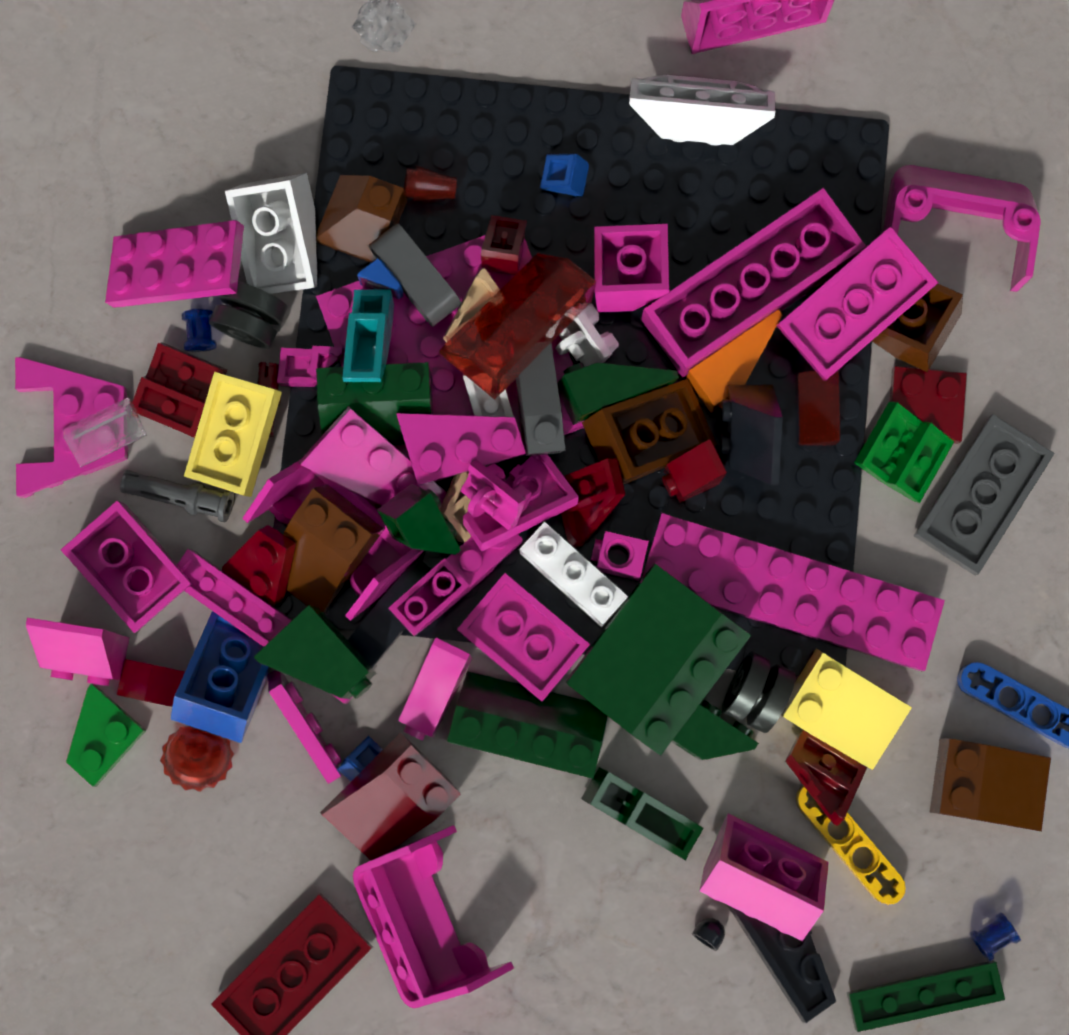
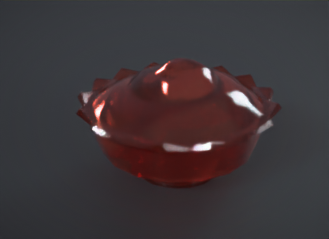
[160,726,234,792]

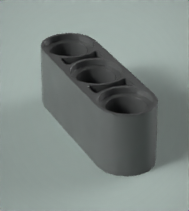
[368,223,461,327]

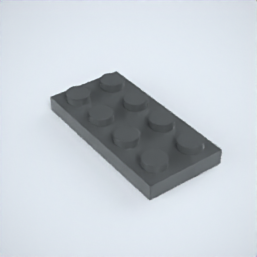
[913,414,1055,576]

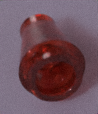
[404,165,457,201]

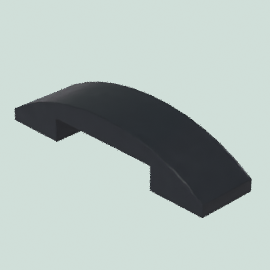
[348,558,432,669]

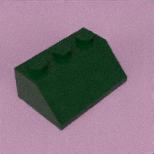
[316,362,433,446]

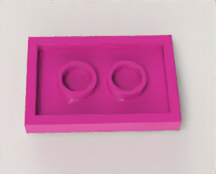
[457,573,590,702]

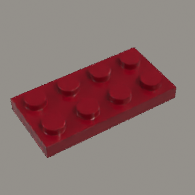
[211,893,373,1035]

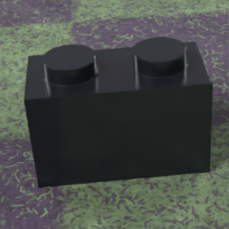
[720,384,783,485]

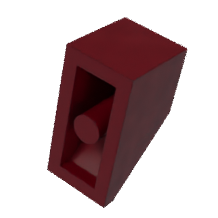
[662,439,727,502]

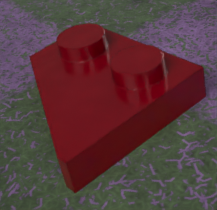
[890,366,967,444]
[561,458,625,548]
[222,525,296,606]

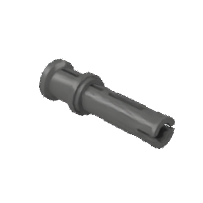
[120,470,234,523]

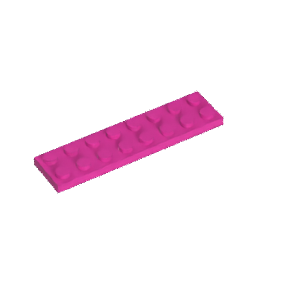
[641,513,945,672]

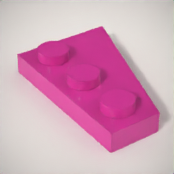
[396,413,526,486]
[463,454,578,551]
[267,670,343,784]

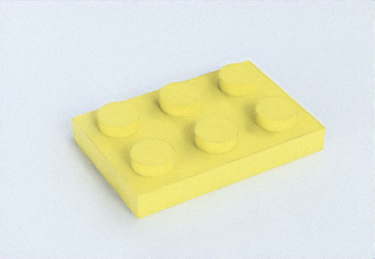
[184,372,282,497]

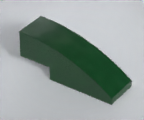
[581,767,704,861]

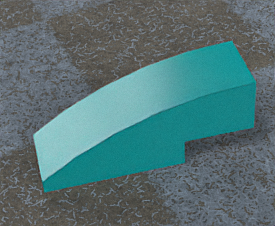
[342,290,395,382]

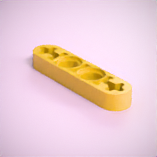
[796,785,906,905]

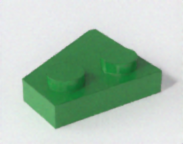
[66,684,146,787]

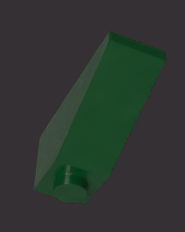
[557,363,679,425]

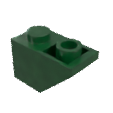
[377,483,461,555]
[672,700,759,760]

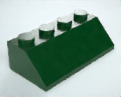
[447,671,608,779]

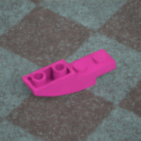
[389,534,523,636]

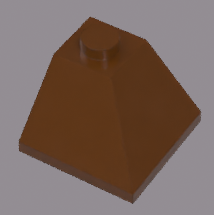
[316,175,407,263]

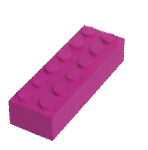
[641,188,866,378]

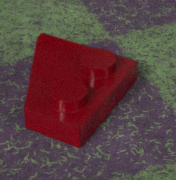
[785,729,867,826]

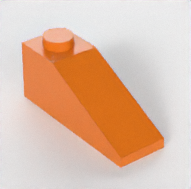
[686,309,782,413]

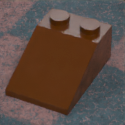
[872,284,963,372]
[582,379,717,485]
[283,484,385,613]
[930,738,1051,832]

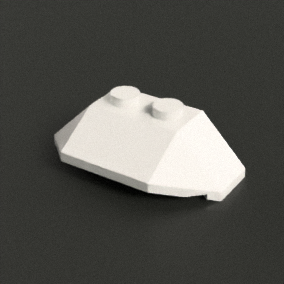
[629,75,775,145]

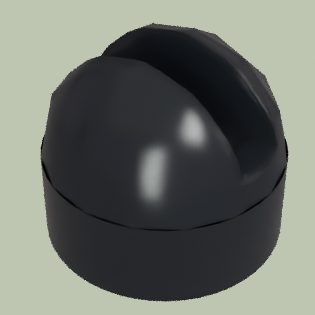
[692,918,725,951]

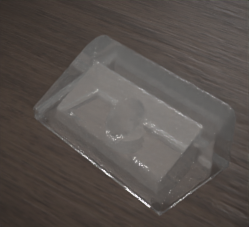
[63,398,147,467]

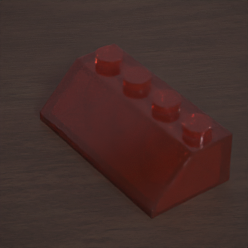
[439,253,597,400]

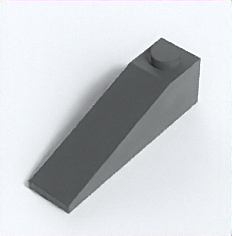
[509,306,565,456]

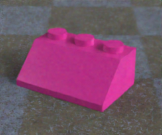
[699,813,829,941]

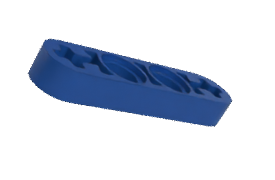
[957,662,1069,749]

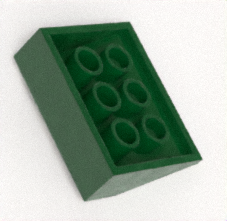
[565,563,751,756]

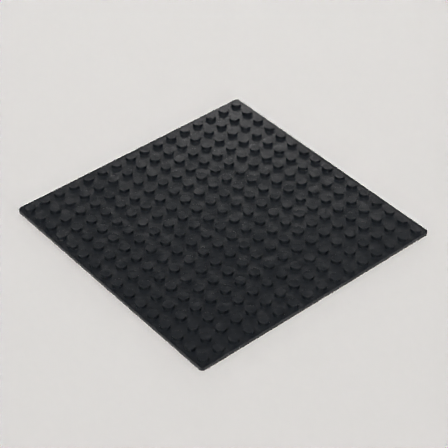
[266,66,889,677]

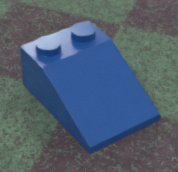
[171,611,270,743]

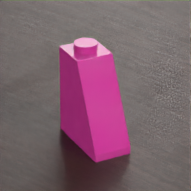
[398,638,472,741]

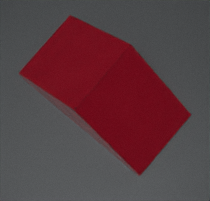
[481,215,527,276]
[116,659,185,707]

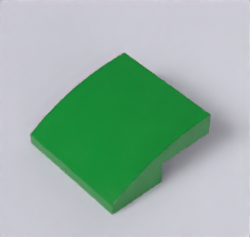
[854,401,954,503]

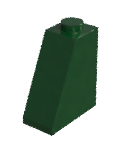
[254,605,377,699]

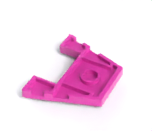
[15,357,128,498]

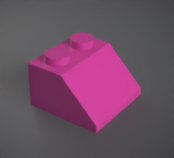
[594,224,669,312]

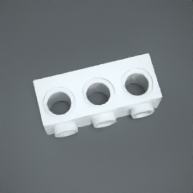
[519,522,628,628]

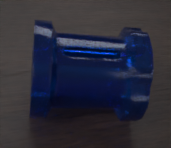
[181,309,217,352]
[969,912,1021,962]

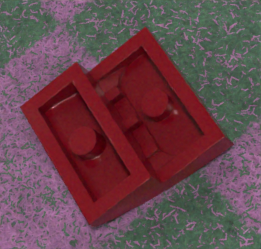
[129,342,228,438]

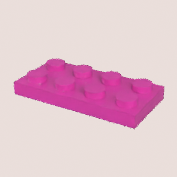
[105,220,244,308]
[776,227,938,381]

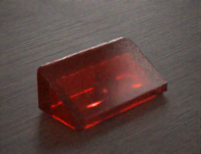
[798,370,840,445]

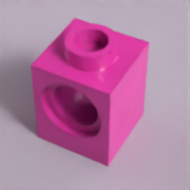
[591,531,649,581]

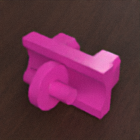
[461,460,532,531]

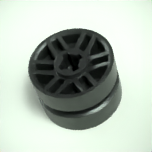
[209,281,288,349]
[722,651,796,733]

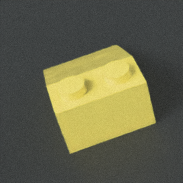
[781,648,912,770]

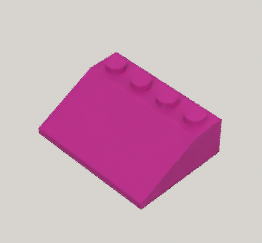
[681,0,834,54]

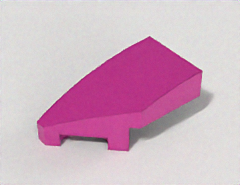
[277,346,345,387]

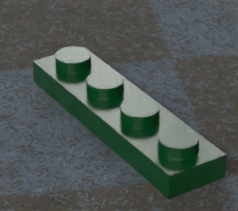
[846,960,1005,1032]

